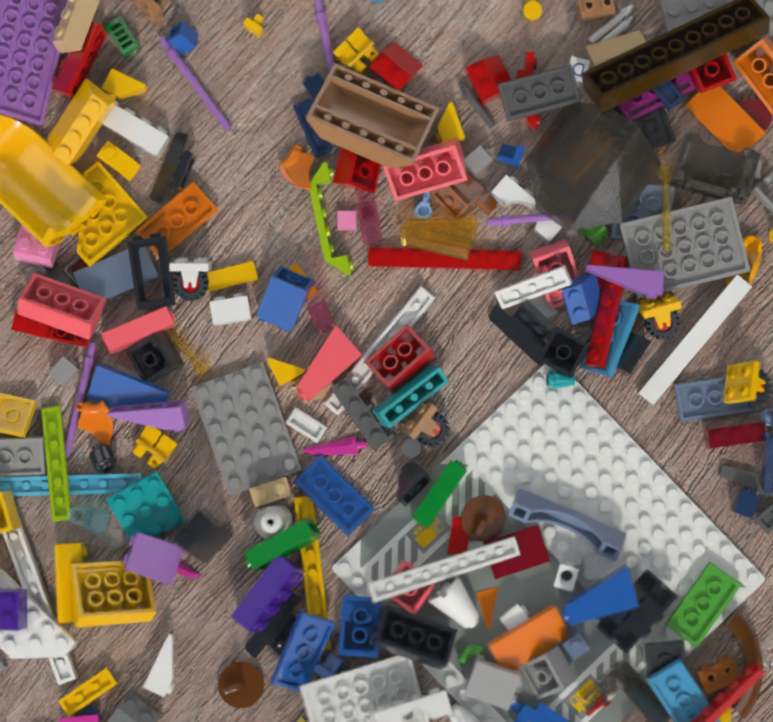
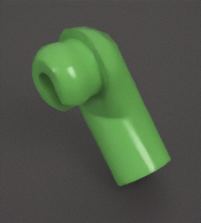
[457,644,486,664]

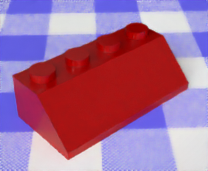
[52,22,107,100]

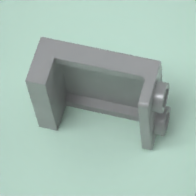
[464,654,524,710]

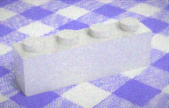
[102,102,171,159]

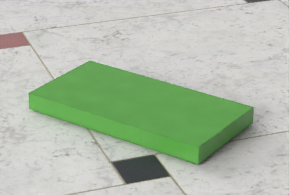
[665,562,742,648]

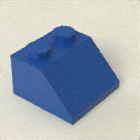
[559,273,601,325]

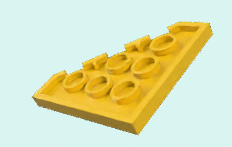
[77,161,148,268]

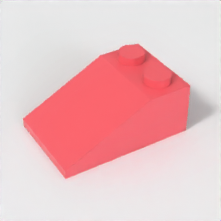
[529,239,579,310]

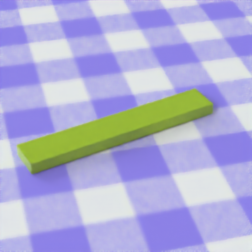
[41,406,72,522]

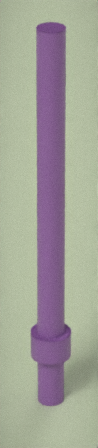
[314,0,335,73]
[158,36,231,131]
[486,209,601,227]
[65,342,97,456]

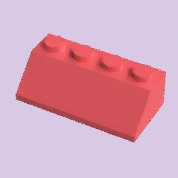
[383,138,468,201]
[17,273,106,340]

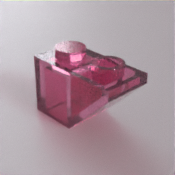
[356,200,382,244]

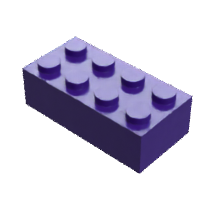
[230,555,305,633]
[0,588,28,631]

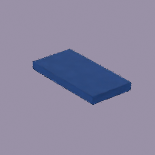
[87,363,170,407]
[293,455,375,537]
[270,611,335,692]

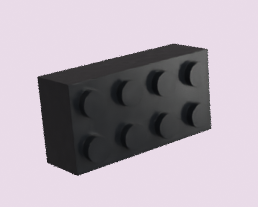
[369,604,457,670]

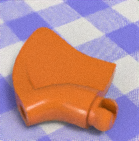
[278,144,314,190]
[76,400,113,445]

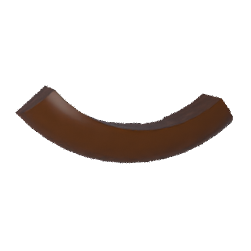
[723,609,763,719]

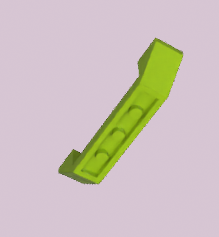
[309,162,354,277]

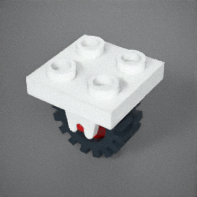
[170,257,212,301]

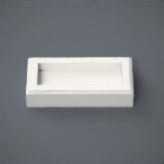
[285,407,328,443]

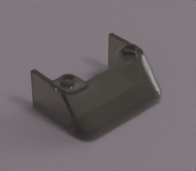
[579,661,671,722]

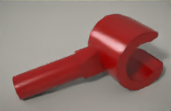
[586,695,611,717]

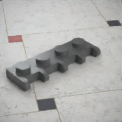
[330,373,396,451]

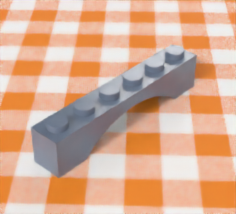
[508,488,627,561]

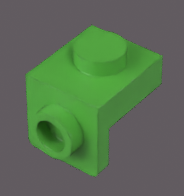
[576,217,609,247]

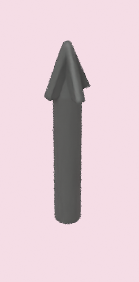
[458,82,496,129]

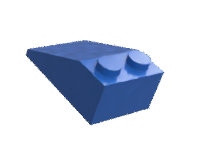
[338,595,382,659]

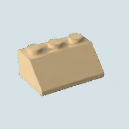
[52,0,100,53]
[585,30,646,68]

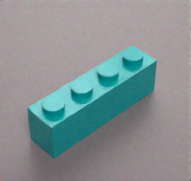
[372,364,449,429]

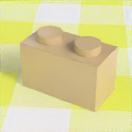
[249,477,293,507]

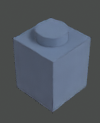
[561,632,590,660]

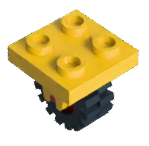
[635,291,682,340]
[723,360,772,405]

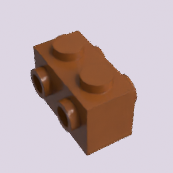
[695,655,740,694]

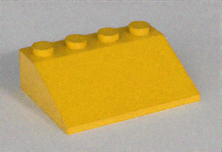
[70,561,156,628]

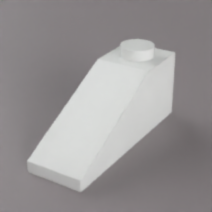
[143,633,175,697]

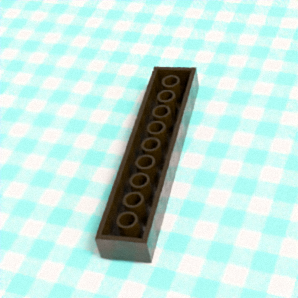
[582,0,770,113]

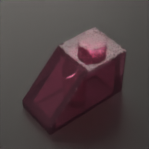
[307,300,335,333]

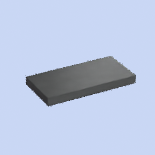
[497,65,581,122]

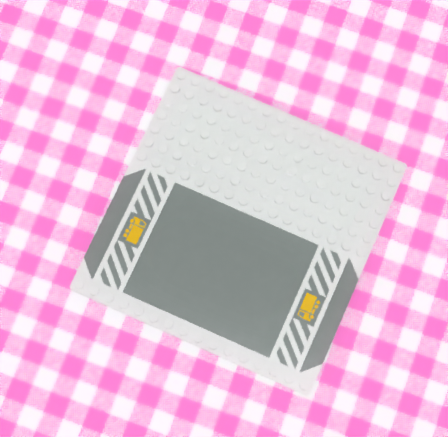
[332,364,765,722]

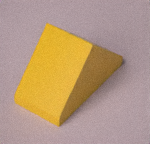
[268,358,306,386]

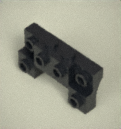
[595,569,678,655]

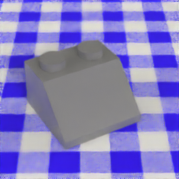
[520,646,577,700]

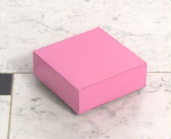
[337,211,357,231]

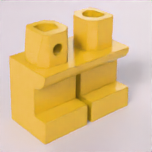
[333,27,379,74]
[132,426,179,469]

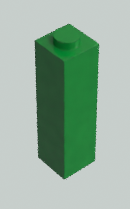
[412,459,467,529]

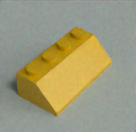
[47,79,116,166]
[54,542,88,623]

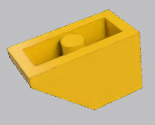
[101,68,148,100]
[435,102,465,143]
[97,141,141,181]

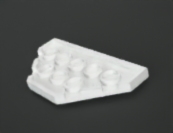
[0,567,78,659]

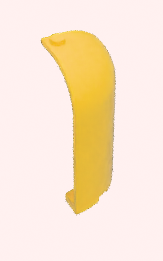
[0,114,108,247]

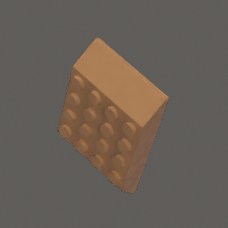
[306,63,440,169]

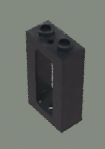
[127,233,176,310]

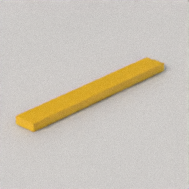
[294,496,332,650]

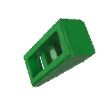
[104,16,140,58]

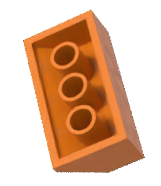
[733,36,773,115]

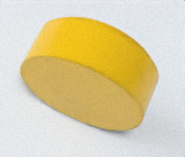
[523,1,542,21]

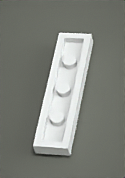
[494,265,572,309]

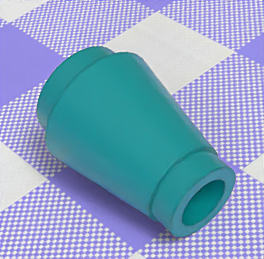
[546,370,575,389]

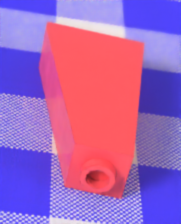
[102,307,176,356]
[296,326,362,402]

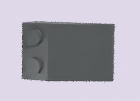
[107,690,163,722]

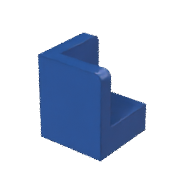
[167,20,198,55]
[496,143,525,168]
[313,653,346,678]

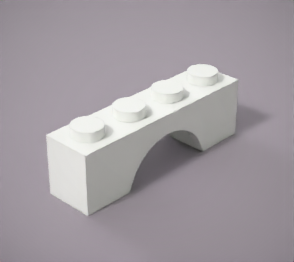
[490,175,565,244]
[369,688,452,722]

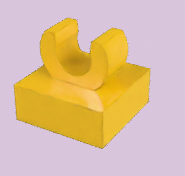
[243,13,264,38]

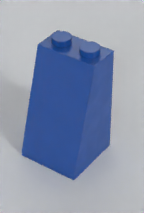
[562,565,639,625]

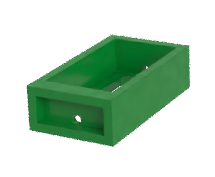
[244,519,322,570]

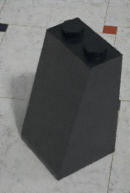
[171,509,233,563]

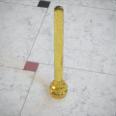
[658,165,673,253]
[148,308,211,377]

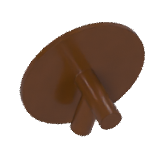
[461,495,505,541]
[218,661,264,708]

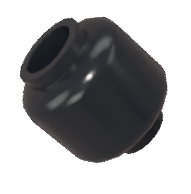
[89,443,117,473]

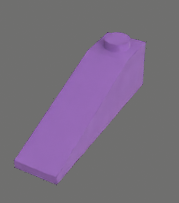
[584,265,664,299]
[107,400,190,432]

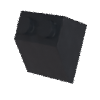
[537,326,590,378]
[127,331,184,383]
[616,331,651,377]

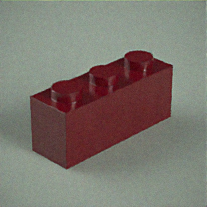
[703,421,766,449]

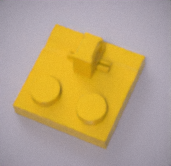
[0,393,37,438]

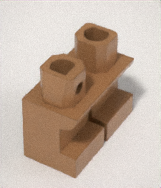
[576,0,616,24]

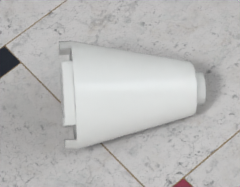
[254,502,293,539]
[428,576,479,629]

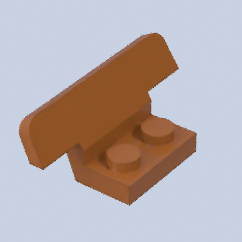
[430,172,497,221]

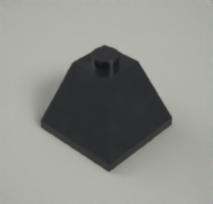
[397,461,432,507]

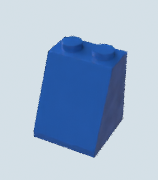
[256,266,315,332]

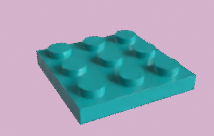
[106,471,185,540]

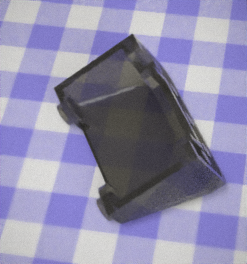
[670,132,760,205]

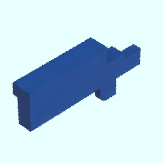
[510,701,570,722]

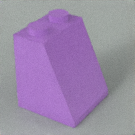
[122,532,183,585]

